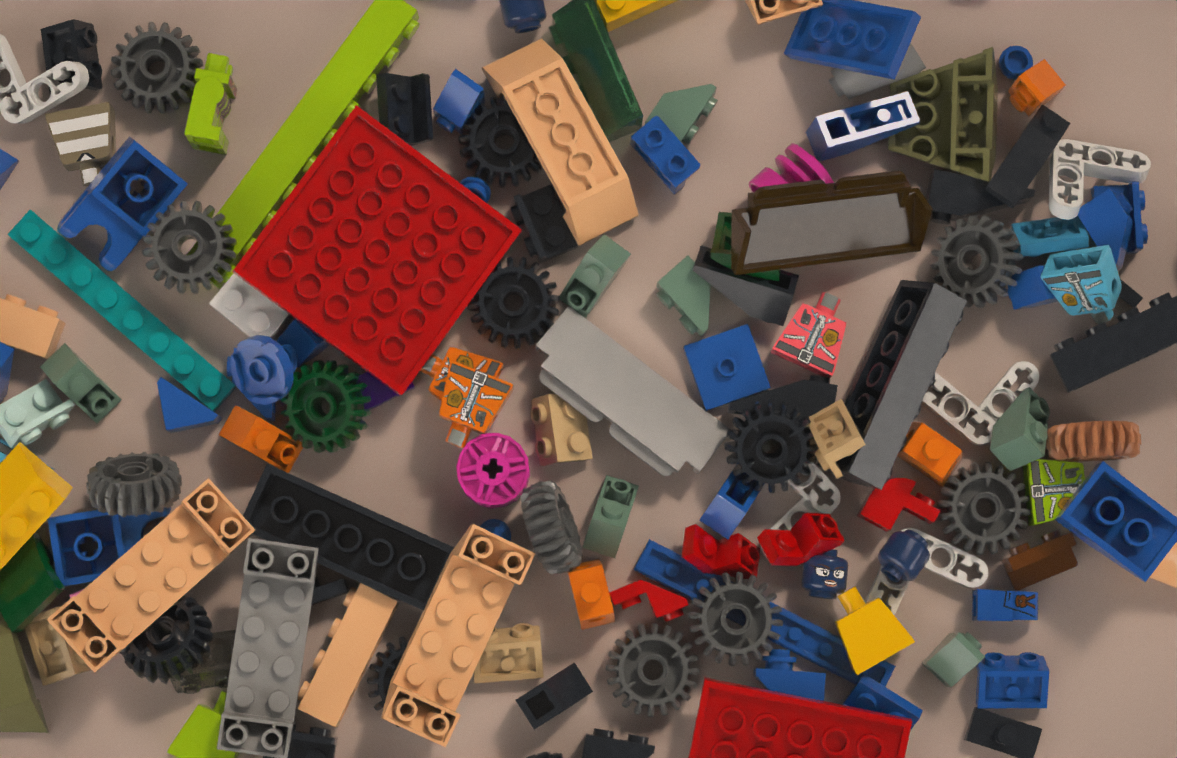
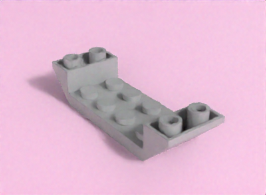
[217,538,319,758]

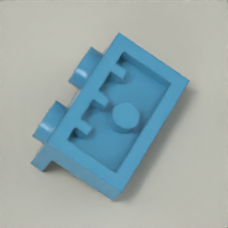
[1011,216,1089,257]

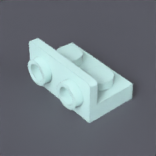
[0,379,75,448]

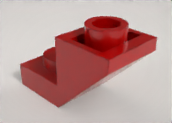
[757,513,845,566]
[682,524,760,579]
[609,580,689,622]

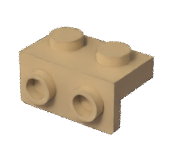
[530,393,593,466]

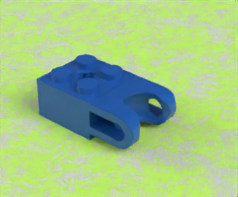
[57,136,188,271]
[47,507,171,586]

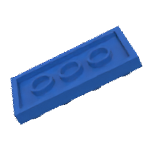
[784,0,921,80]

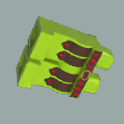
[184,53,237,155]

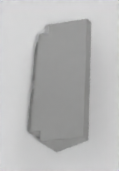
[535,306,729,476]

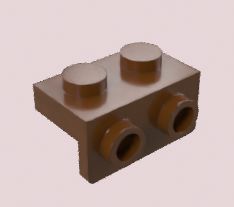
[1001,529,1078,591]

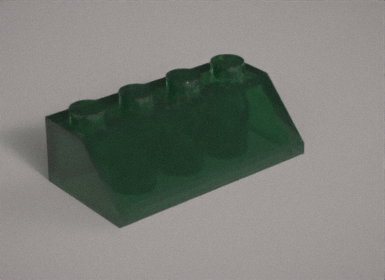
[548,0,643,142]

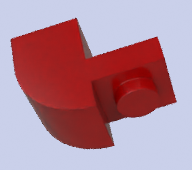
[856,478,940,532]

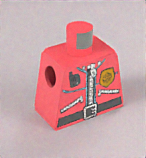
[770,292,846,378]

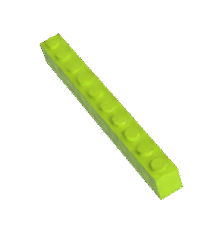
[187,0,420,289]

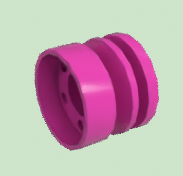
[748,143,834,192]
[456,433,530,509]

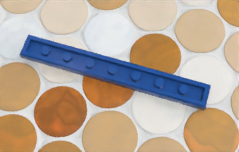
[634,539,896,687]

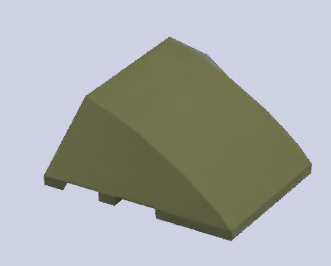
[888,47,998,182]
[0,612,49,733]

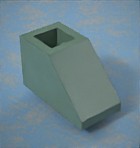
[645,84,718,145]
[560,234,631,318]
[656,255,711,337]
[40,343,122,423]
[990,387,1050,471]
[582,475,639,558]
[922,632,985,687]

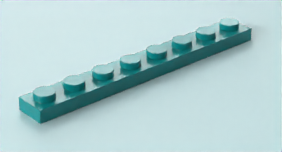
[7,209,236,412]

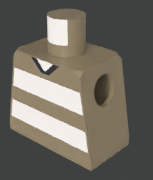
[45,102,116,186]

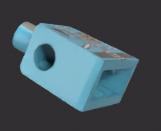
[1040,245,1122,324]

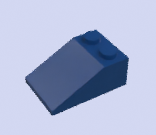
[1054,461,1177,582]

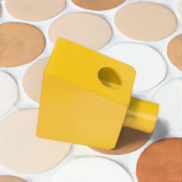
[835,586,915,675]

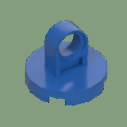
[230,335,298,405]

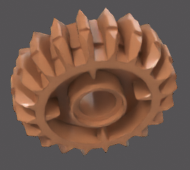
[1046,421,1141,462]

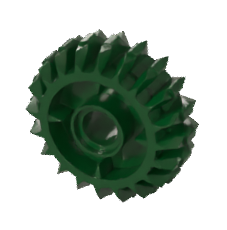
[280,360,372,453]

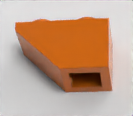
[1008,59,1066,117]
[218,405,303,473]

